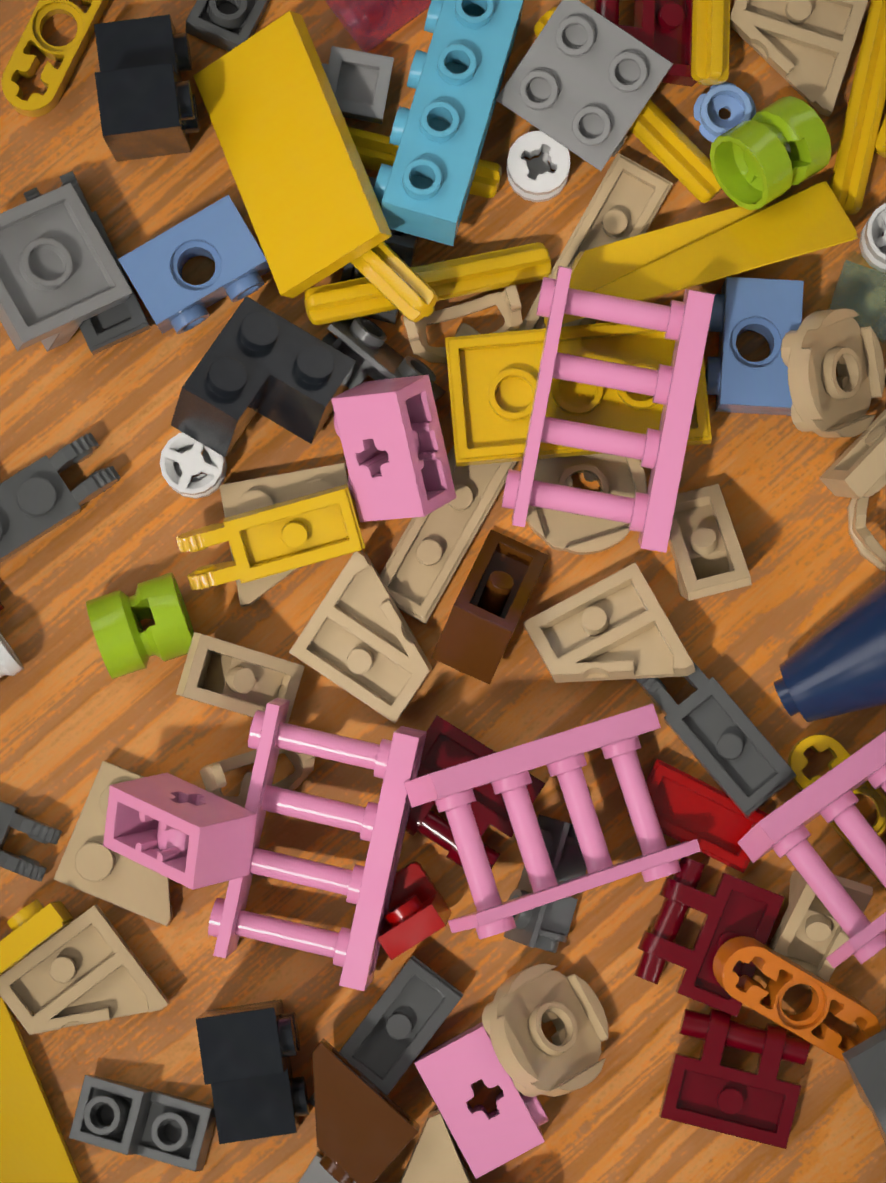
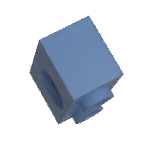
[118,195,271,334]
[706,277,804,416]

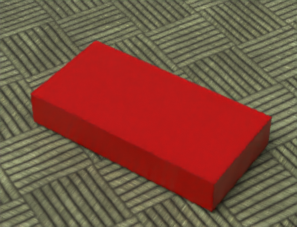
[628,759,769,873]

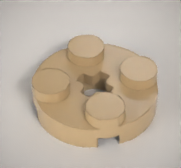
[781,308,885,438]
[526,453,647,555]
[482,964,608,1097]

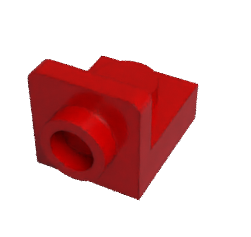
[377,861,452,960]

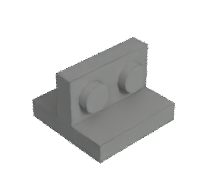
[0,183,133,352]

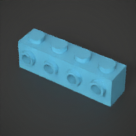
[374,0,524,246]

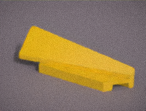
[543,181,858,328]

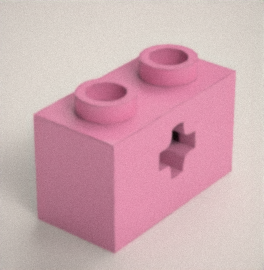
[331,374,457,522]
[103,773,257,890]
[414,1022,549,1179]

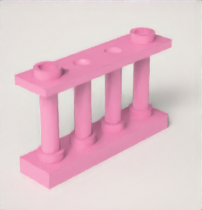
[502,266,715,553]
[208,698,427,991]
[404,704,701,939]
[738,731,886,968]

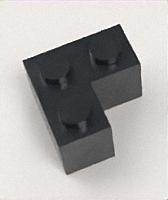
[94,14,200,162]
[171,296,356,457]
[196,999,309,1144]

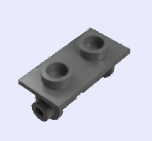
[321,317,446,402]
[504,814,587,953]

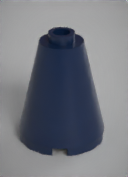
[774,579,886,722]

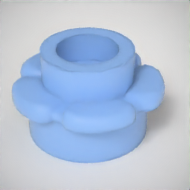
[693,82,756,142]

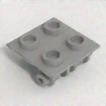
[496,0,673,171]

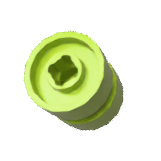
[709,96,832,210]
[86,573,194,679]

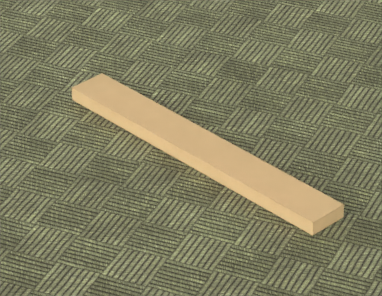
[380,153,673,624]

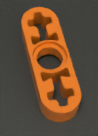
[713,936,881,1062]

